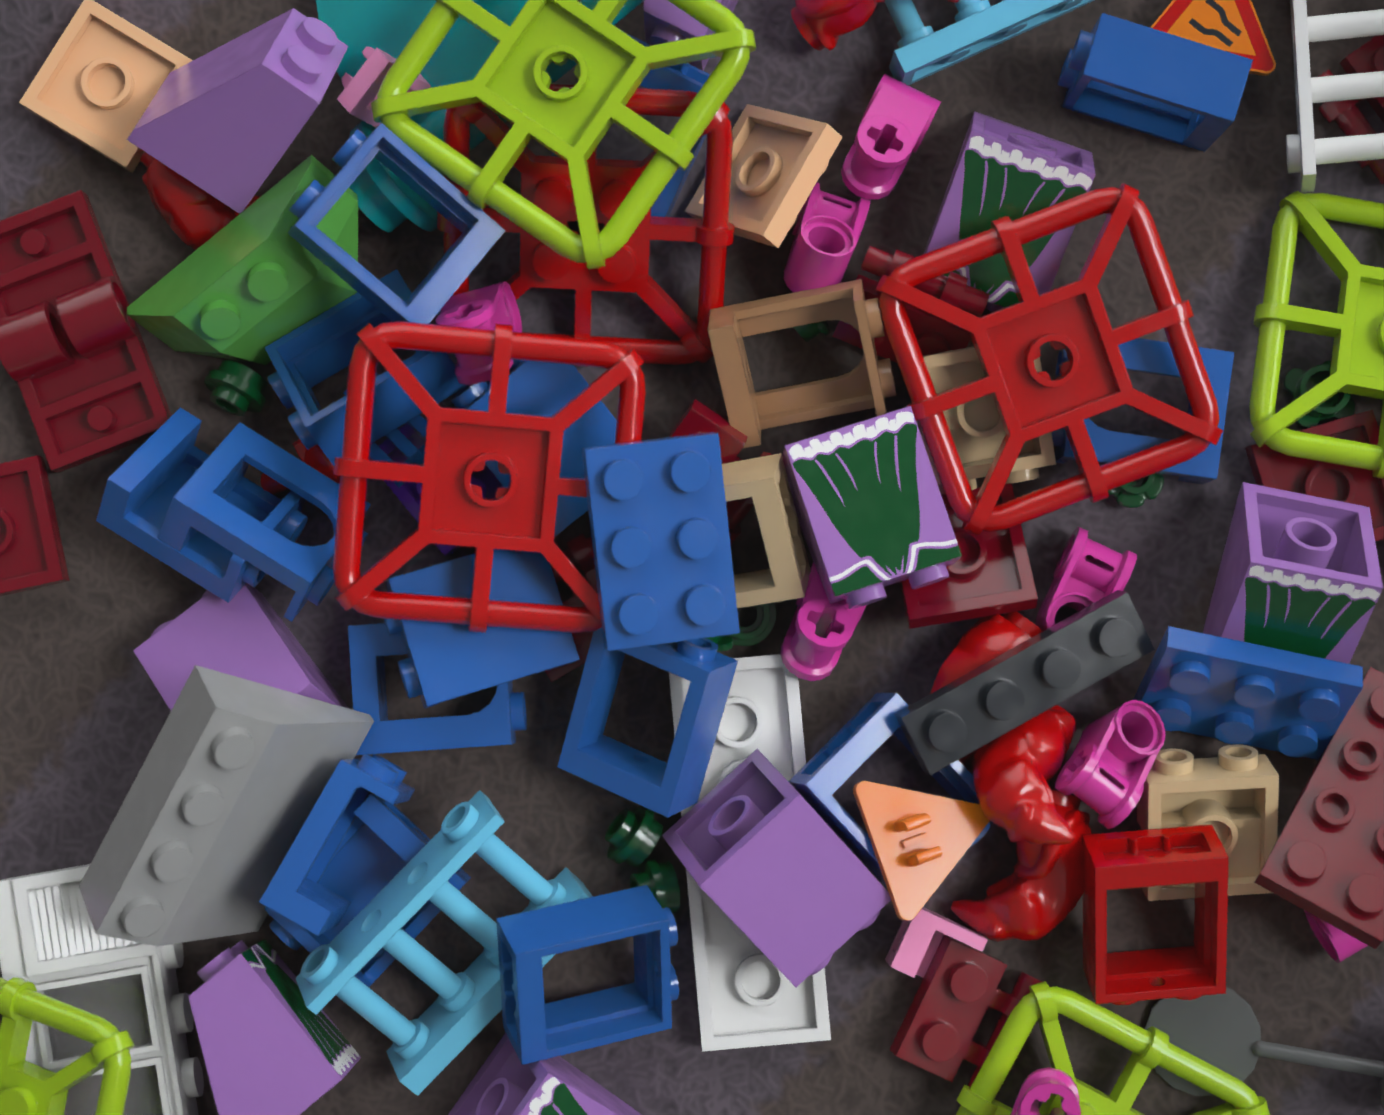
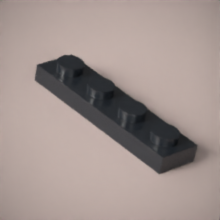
[894,590,1155,775]

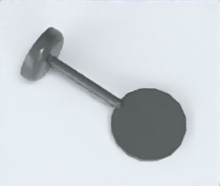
[1145,986,1384,1110]

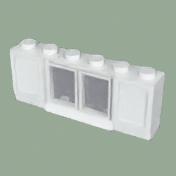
[0,864,204,1115]

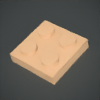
[19,0,193,173]
[685,104,842,248]

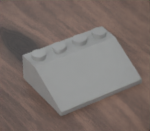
[79,665,374,946]

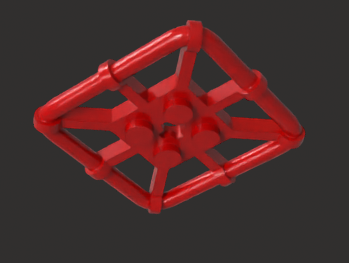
[437,84,735,367]
[875,183,1223,536]
[333,321,646,633]

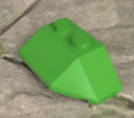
[127,155,358,365]

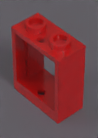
[1082,824,1229,1005]

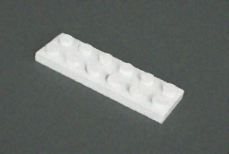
[669,654,831,1052]

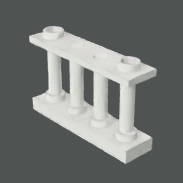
[1286,0,1384,193]

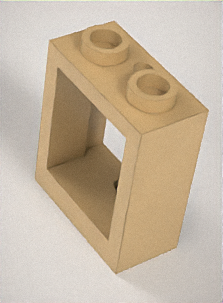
[722,453,811,608]

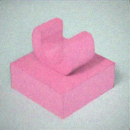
[337,46,431,127]

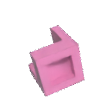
[885,907,988,978]

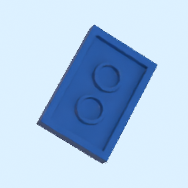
[581,432,740,651]
[1133,626,1363,760]

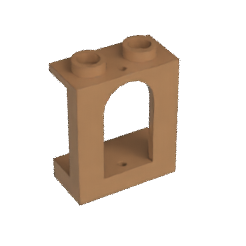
[708,279,897,449]

